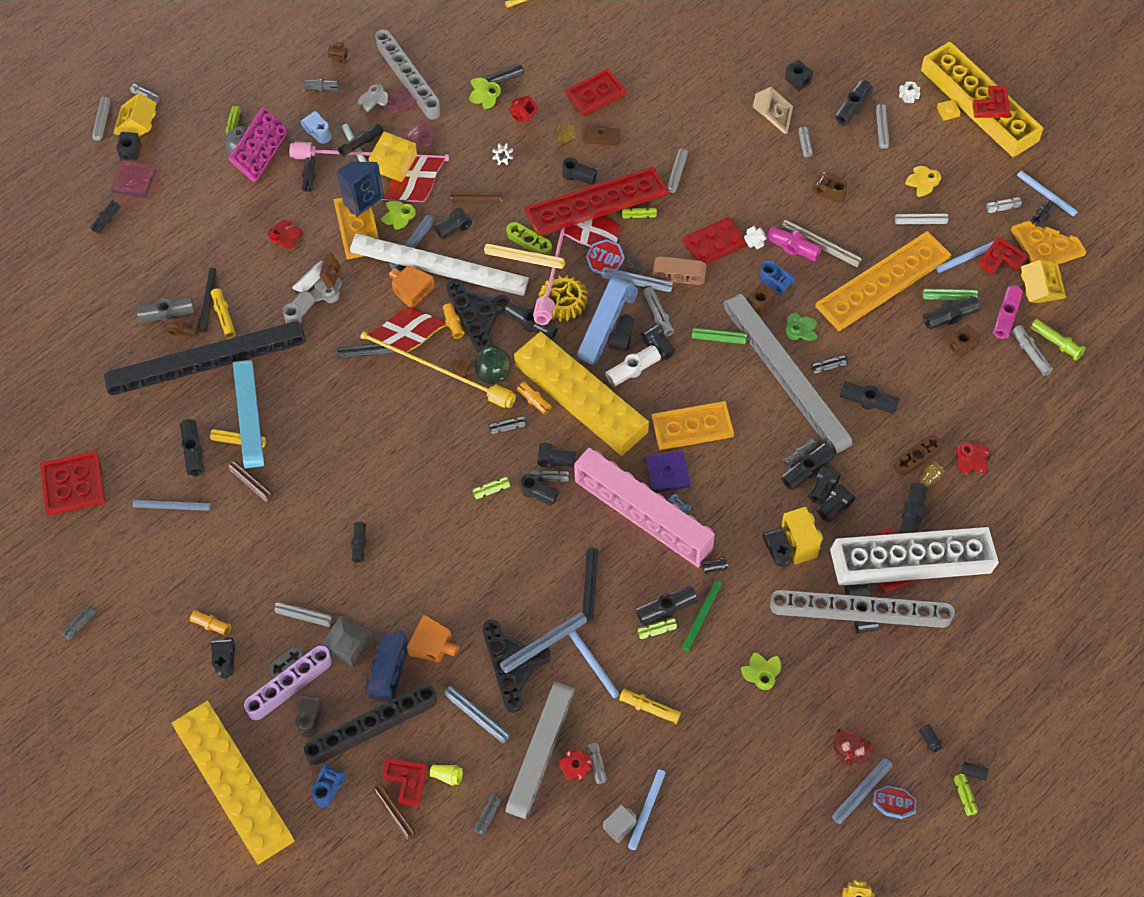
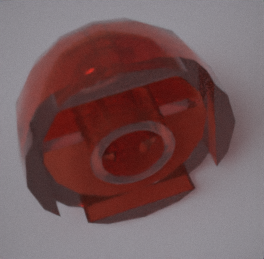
[833,728,877,766]

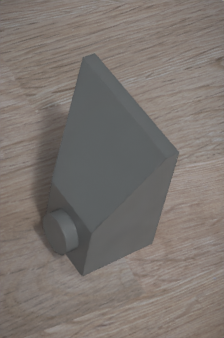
[320,615,375,667]

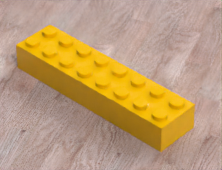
[921,42,1044,158]
[514,331,649,456]
[171,701,295,865]

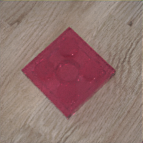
[111,161,157,198]

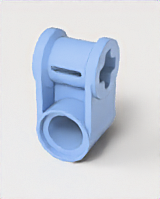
[300,111,332,143]

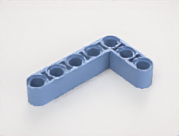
[577,276,638,366]

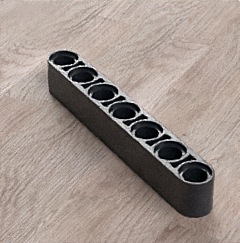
[304,684,437,765]

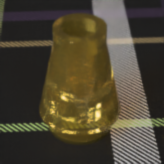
[918,462,945,487]

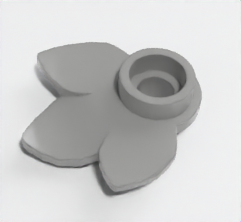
[358,84,388,112]
[309,277,342,303]

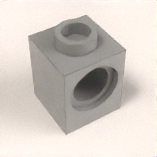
[603,805,636,843]

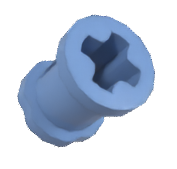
[668,494,691,514]

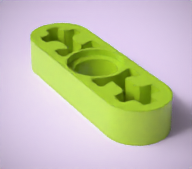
[506,222,552,255]

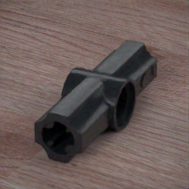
[835,80,873,126]
[923,295,980,330]
[504,300,559,340]
[840,381,900,414]
[180,419,204,477]
[781,443,836,490]
[899,482,928,534]
[636,585,698,626]

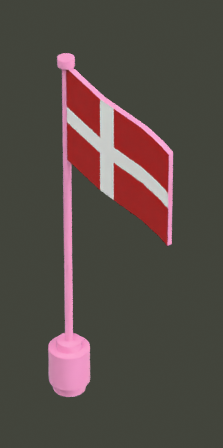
[290,141,449,202]
[533,216,620,325]

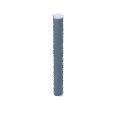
[133,500,211,511]

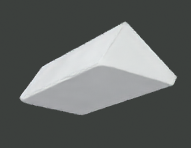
[292,261,324,292]

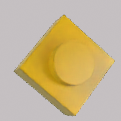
[937,100,961,121]

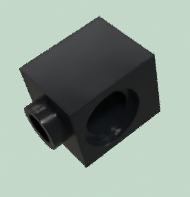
[785,60,813,91]
[116,132,142,160]

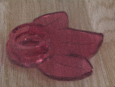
[384,88,416,113]
[404,119,434,146]

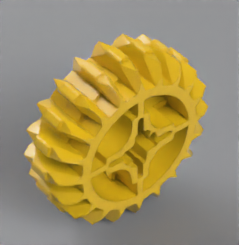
[539,275,588,322]

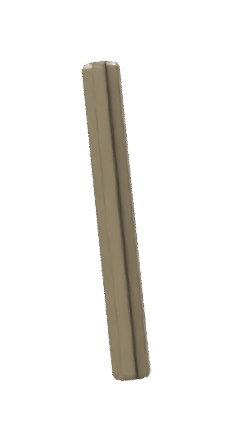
[781,219,862,267]

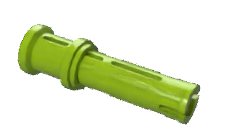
[1031,319,1086,361]

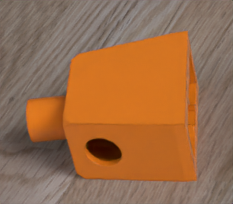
[389,266,435,308]
[407,615,459,662]

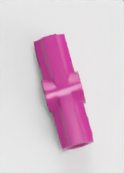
[766,226,822,261]
[993,285,1023,339]

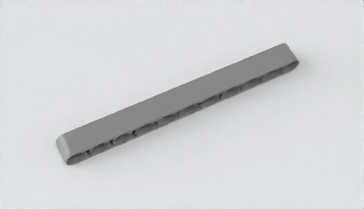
[723,294,853,454]

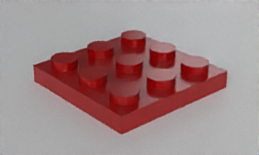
[40,450,106,516]

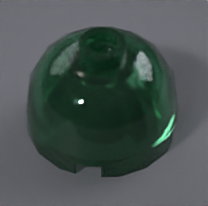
[474,346,511,384]

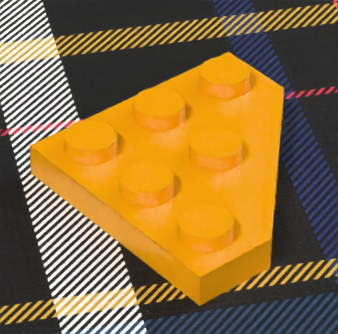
[1011,221,1086,264]

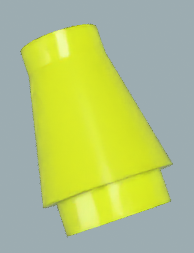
[430,764,463,786]

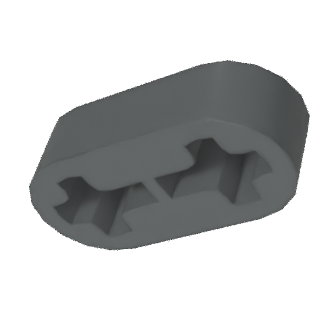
[269,648,304,679]

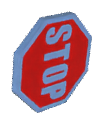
[586,239,625,274]
[873,786,917,819]

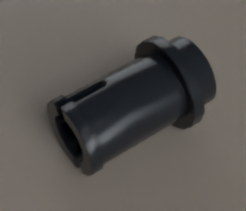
[702,556,728,574]
[919,724,943,753]
[961,761,989,781]

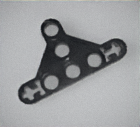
[447,280,511,355]
[482,619,551,713]

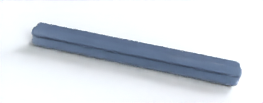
[500,612,587,673]

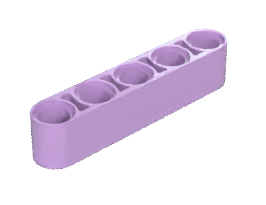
[244,646,332,720]

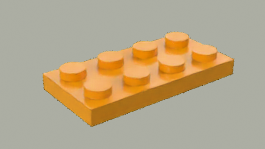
[333,198,379,260]
[651,401,734,450]

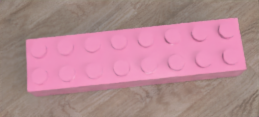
[574,448,715,568]

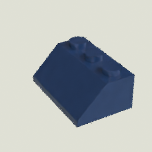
[337,162,384,217]
[365,631,408,702]

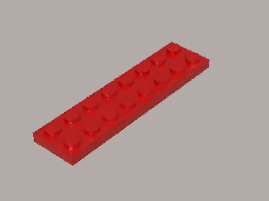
[524,166,669,236]

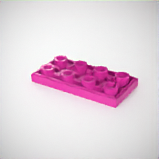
[228,107,289,182]

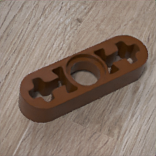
[894,435,942,475]

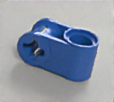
[759,261,795,295]
[312,763,346,807]

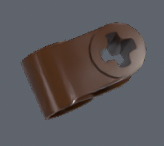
[812,172,847,202]

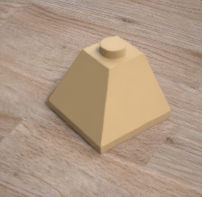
[753,87,793,134]

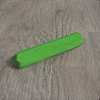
[922,288,978,300]
[692,328,747,344]

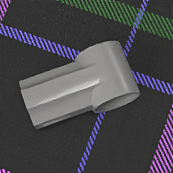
[283,291,315,324]

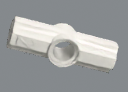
[605,345,661,387]

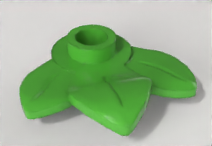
[785,313,818,341]

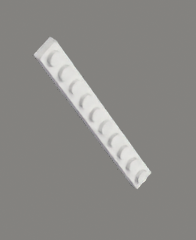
[350,234,529,296]

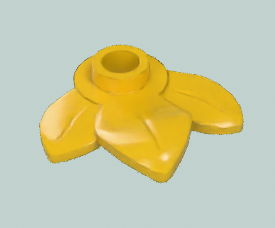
[905,166,941,197]

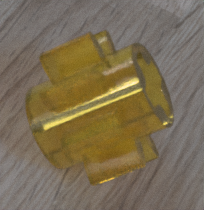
[554,121,576,144]

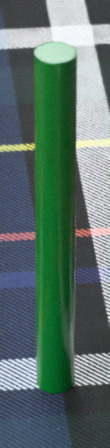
[682,580,722,652]

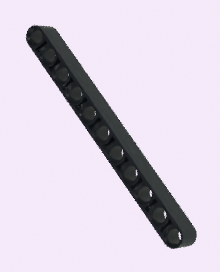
[104,322,306,395]

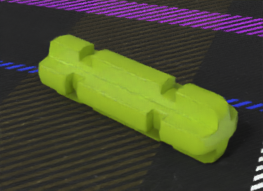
[226,106,241,134]
[622,208,657,219]
[473,477,510,499]
[638,618,677,639]
[954,774,978,816]

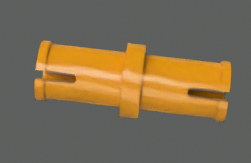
[442,303,464,339]
[517,382,552,415]
[190,610,231,636]

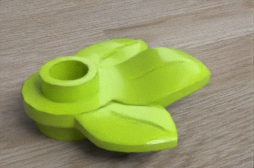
[469,78,501,110]
[381,201,416,230]
[741,652,781,690]

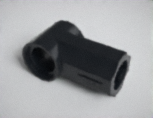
[562,157,598,185]
[434,208,472,239]
[608,314,635,352]
[641,324,675,360]
[537,443,576,468]
[808,465,841,505]
[521,474,559,506]
[816,484,856,522]

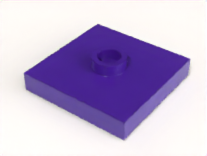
[645,451,691,493]

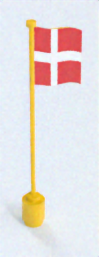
[361,307,516,408]

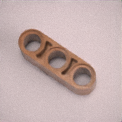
[652,257,707,285]

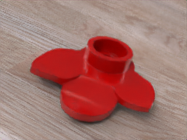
[267,220,303,249]
[956,442,990,475]

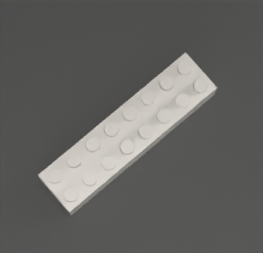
[830,527,999,586]

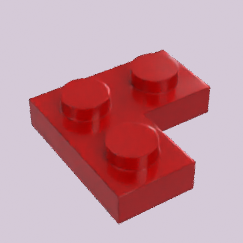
[972,86,1010,118]
[977,236,1029,275]
[382,758,428,807]

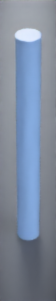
[1017,170,1078,217]
[936,241,994,273]
[568,630,620,698]
[628,770,666,850]

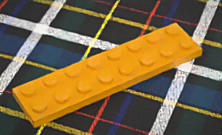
[815,231,951,331]

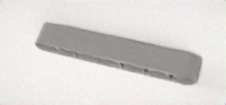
[375,29,441,119]
[506,682,575,819]

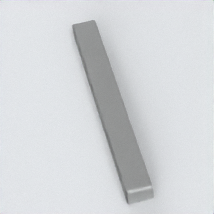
[770,590,955,628]

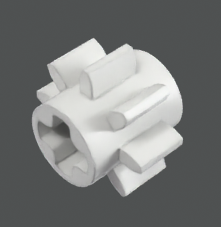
[899,82,920,103]
[493,143,513,165]
[744,226,767,249]

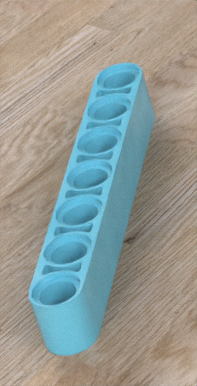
[233,360,264,469]

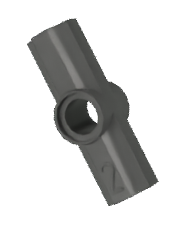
[136,296,195,323]

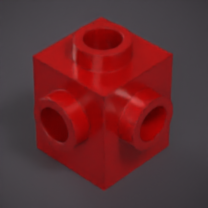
[508,95,539,123]
[559,748,593,781]

